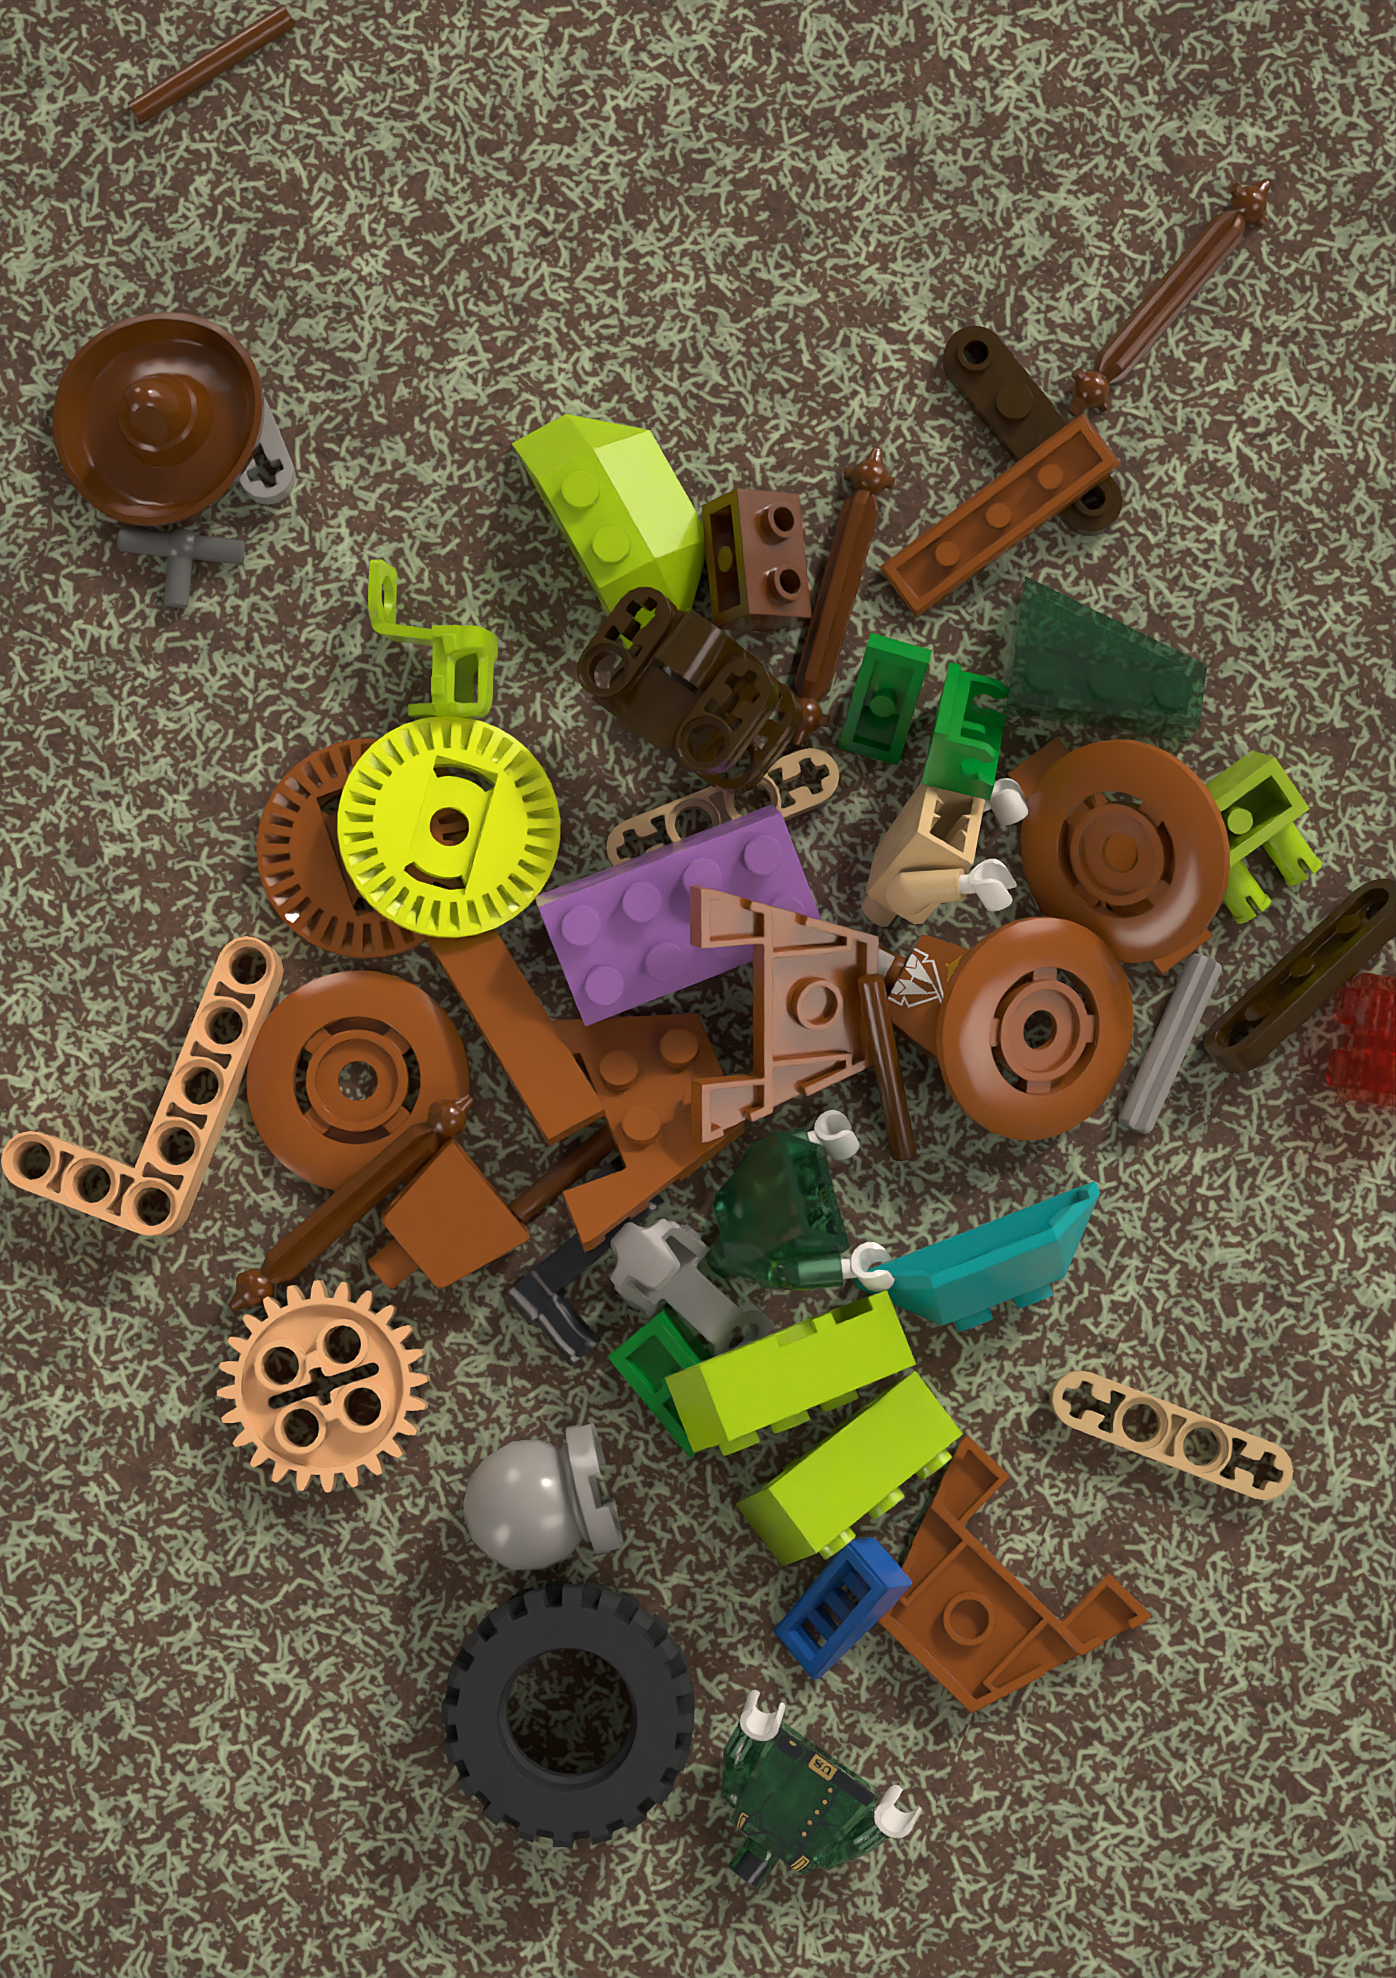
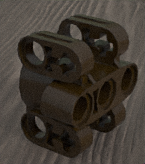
[577,587,803,793]

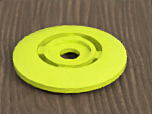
[337,716,561,938]

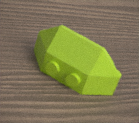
[512,414,706,650]

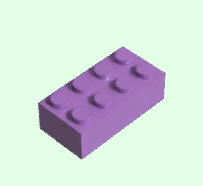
[535,804,821,1026]

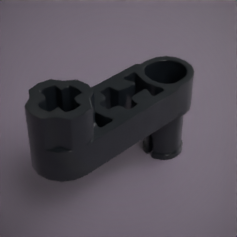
[504,1156,665,1366]

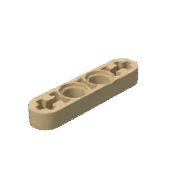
[606,748,839,866]
[1049,1370,1293,1500]

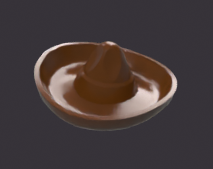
[52,312,265,526]

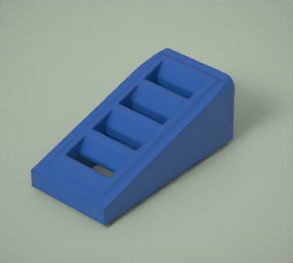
[773,1537,912,1680]

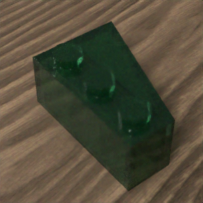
[1001,576,1208,741]

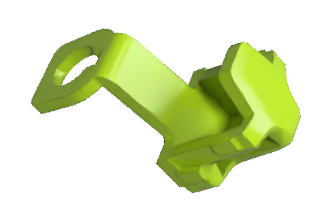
[368,559,498,720]

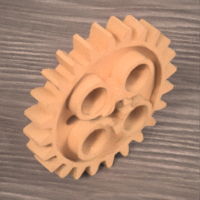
[217,1280,430,1492]

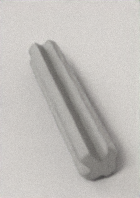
[1118,953,1222,1134]

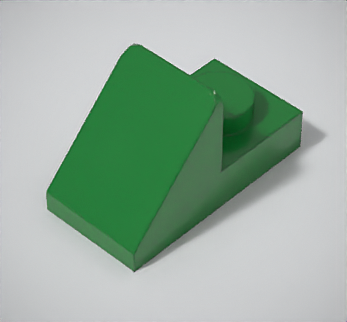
[838,633,932,765]

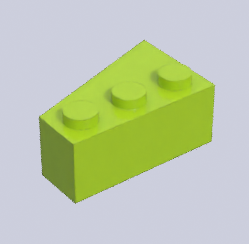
[665,1290,916,1456]
[736,1371,963,1566]

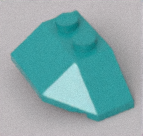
[852,1181,1100,1332]

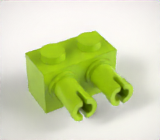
[1205,750,1323,924]

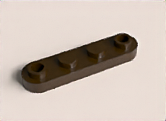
[942,326,1123,536]
[1204,878,1396,1073]

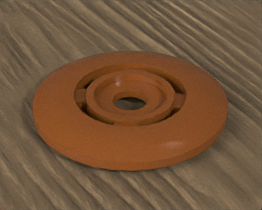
[256,738,468,959]
[1020,739,1230,963]
[936,916,1133,1141]
[246,970,470,1191]

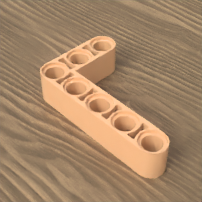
[1,936,284,1237]

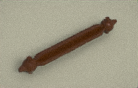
[1067,179,1271,416]
[778,447,895,747]
[228,1093,474,1312]

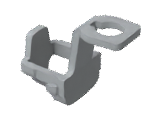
[610,1218,774,1357]

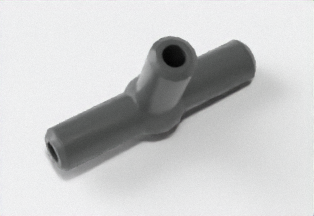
[117,527,246,609]

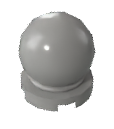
[463,1423,623,1570]

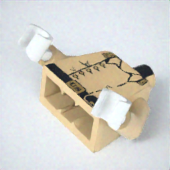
[861,778,1028,927]

